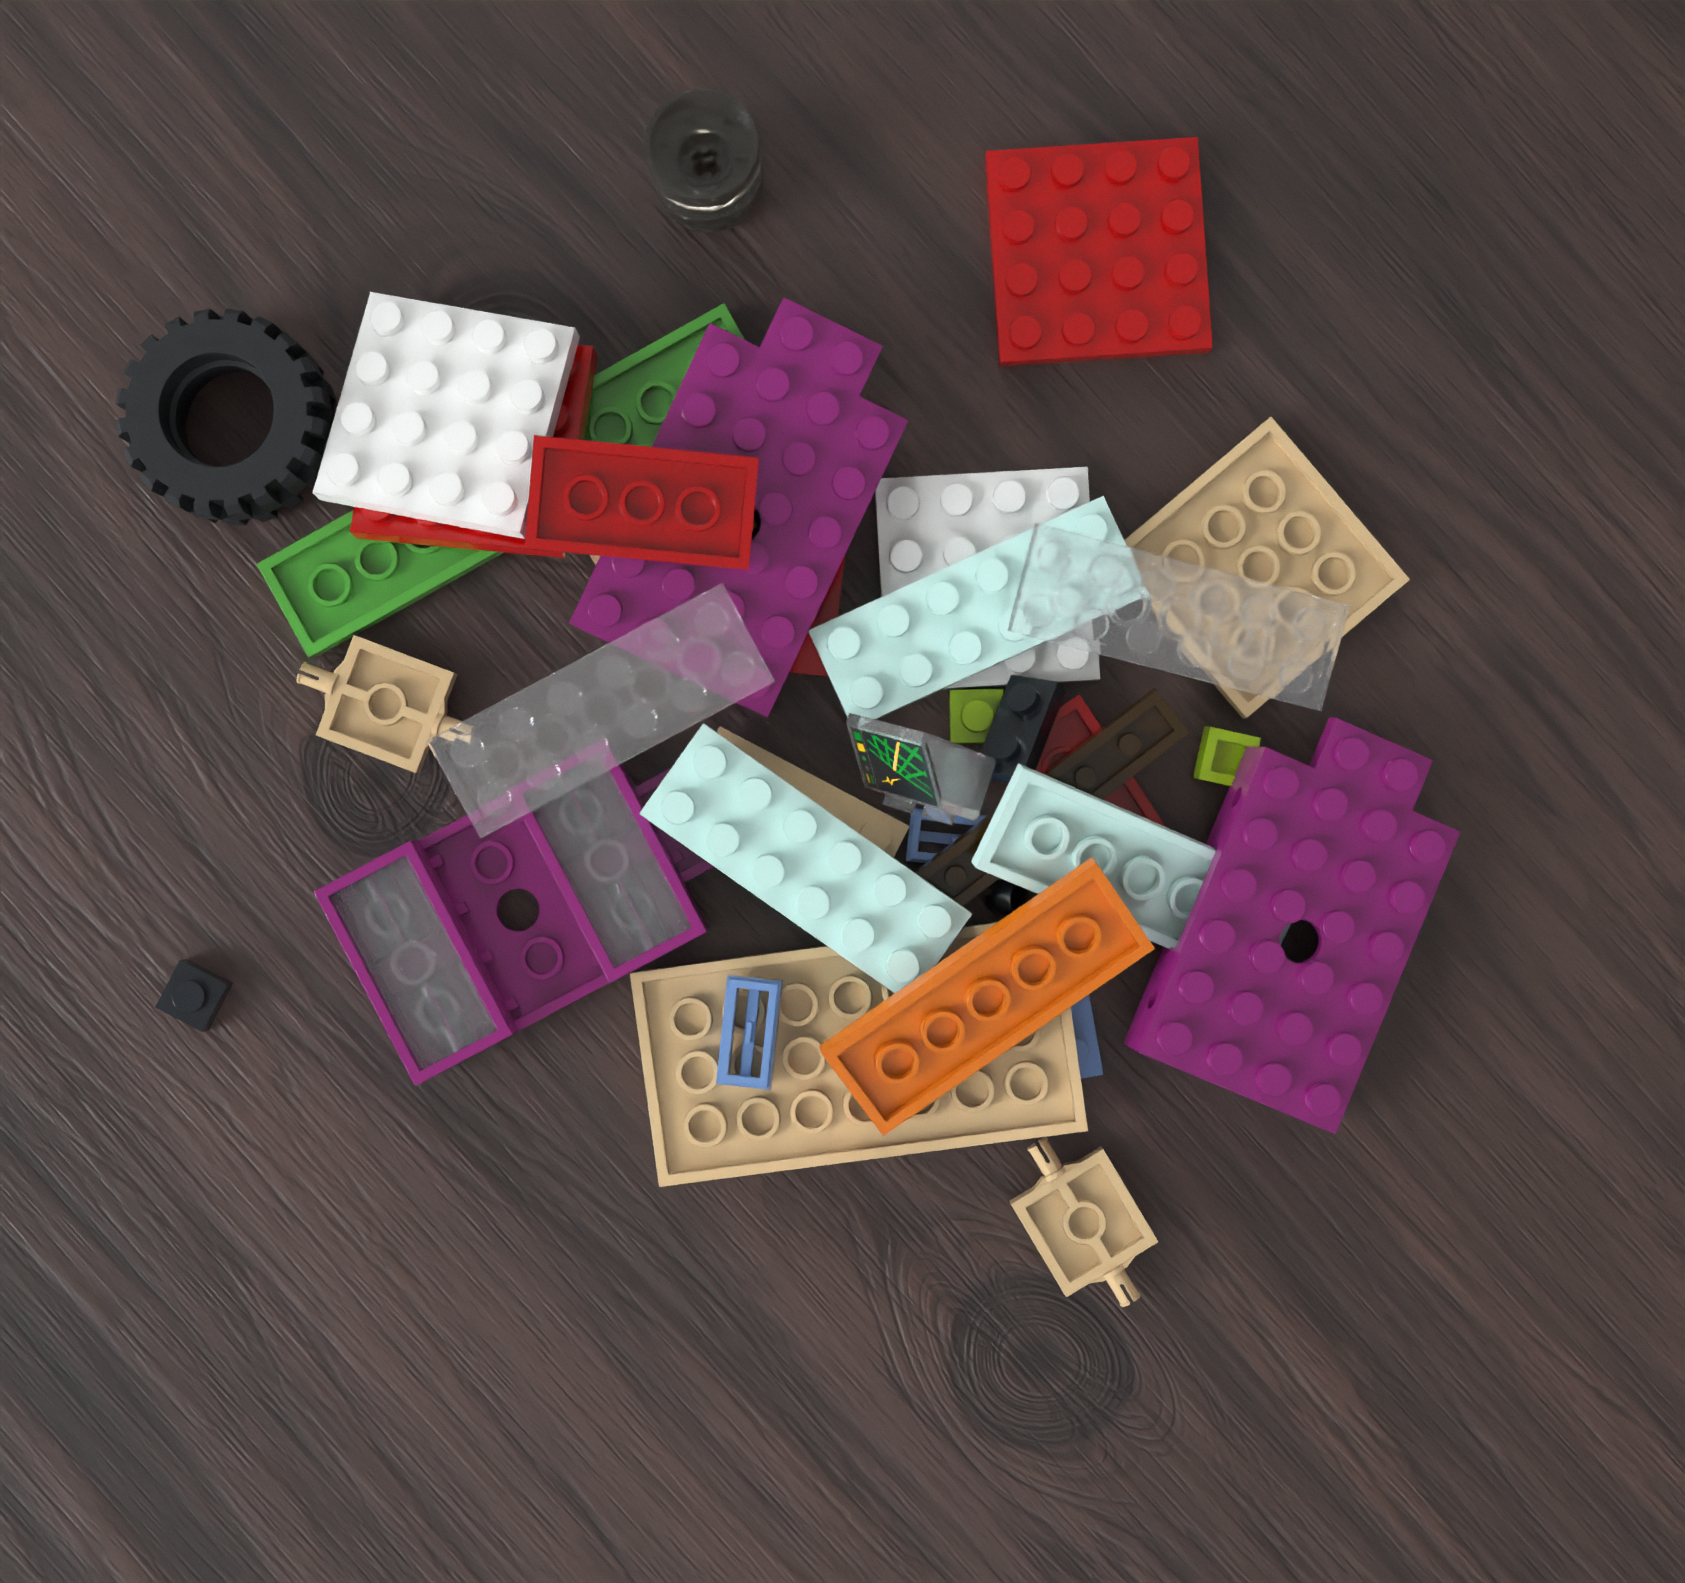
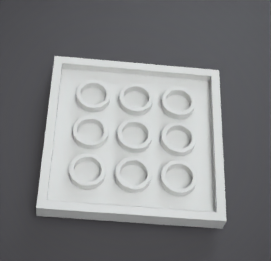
[313,292,580,539]
[875,467,1100,690]

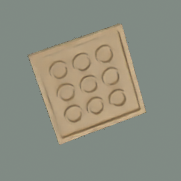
[1124,417,1410,719]

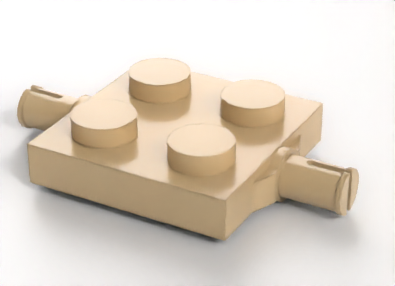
[296,635,476,774]
[1009,1137,1158,1307]

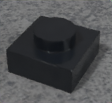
[155,958,233,1032]

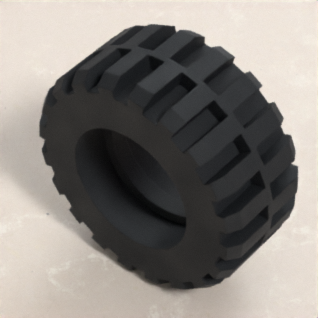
[116,309,336,525]

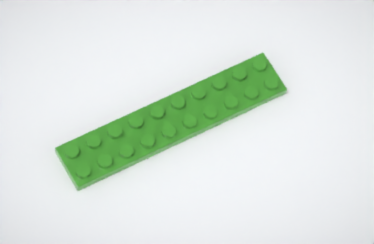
[256,303,745,659]

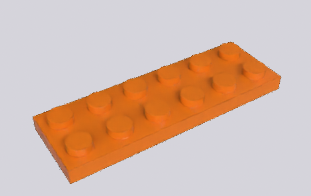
[819,857,1155,1136]

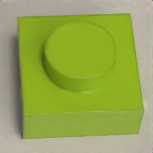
[949,689,1003,744]
[1193,726,1261,786]

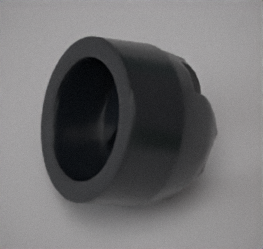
[984,878,1029,915]

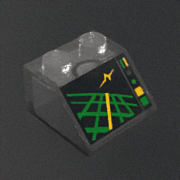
[846,713,996,826]

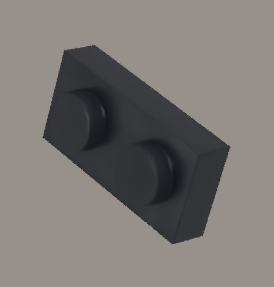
[974,675,1066,784]

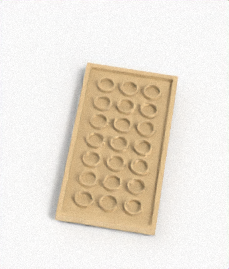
[630,922,1088,1187]

